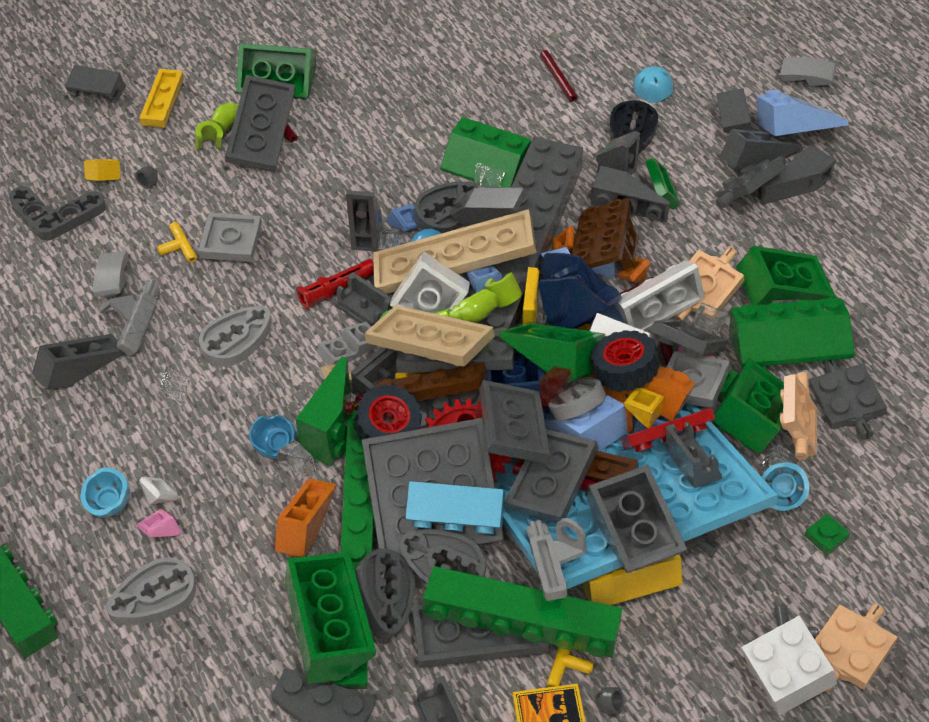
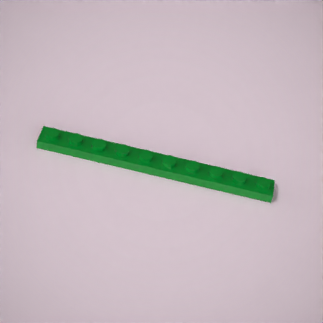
[334,411,374,689]

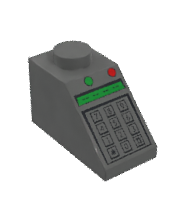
[596,131,640,175]

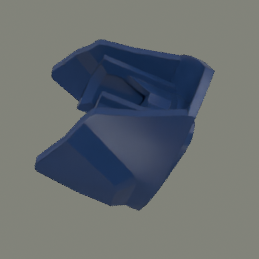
[539,253,622,329]

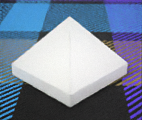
[139,477,179,505]

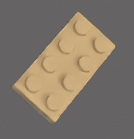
[364,305,494,367]

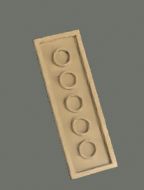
[373,209,537,294]

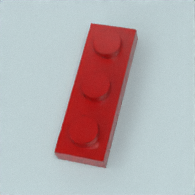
[621,408,715,453]

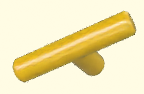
[157,222,197,263]
[546,648,594,687]

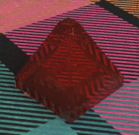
[540,366,572,407]

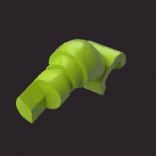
[195,102,239,150]
[434,272,522,323]

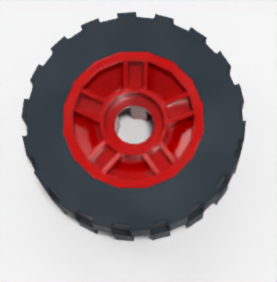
[591,330,659,392]
[354,385,422,440]

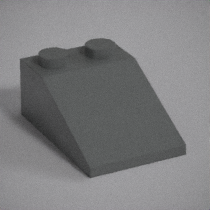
[587,465,687,574]

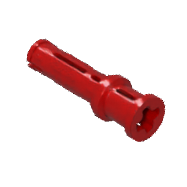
[296,258,374,310]

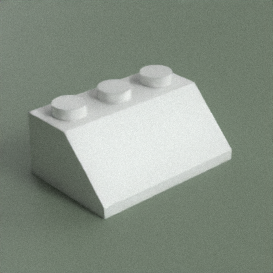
[614,260,705,332]

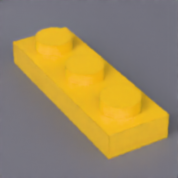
[139,69,184,128]

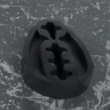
[609,100,658,154]

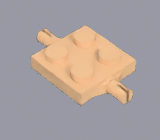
[674,246,745,321]
[780,372,817,460]
[815,604,897,692]

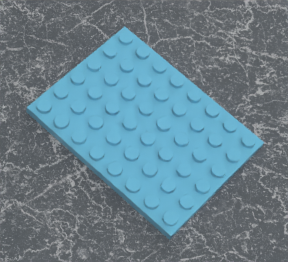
[494,403,778,589]

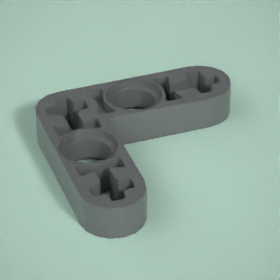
[9,186,106,240]

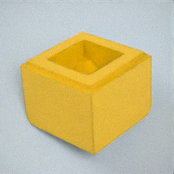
[84,159,121,181]
[624,388,664,428]

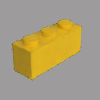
[582,555,683,605]

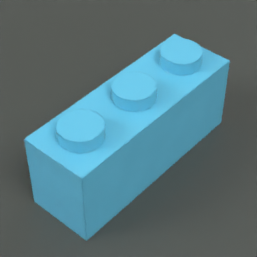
[406,481,505,534]

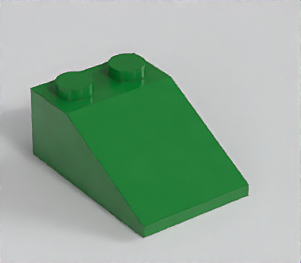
[736,245,836,306]
[500,322,605,381]
[296,356,351,466]
[712,358,784,454]

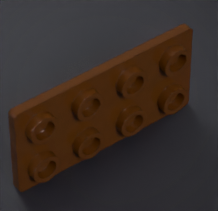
[572,198,639,269]

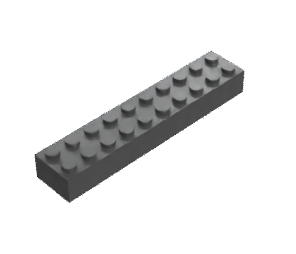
[464,137,583,329]

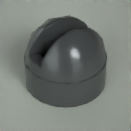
[135,166,158,189]
[596,687,624,714]

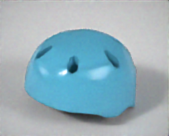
[634,66,674,103]
[762,462,810,511]
[80,467,130,518]

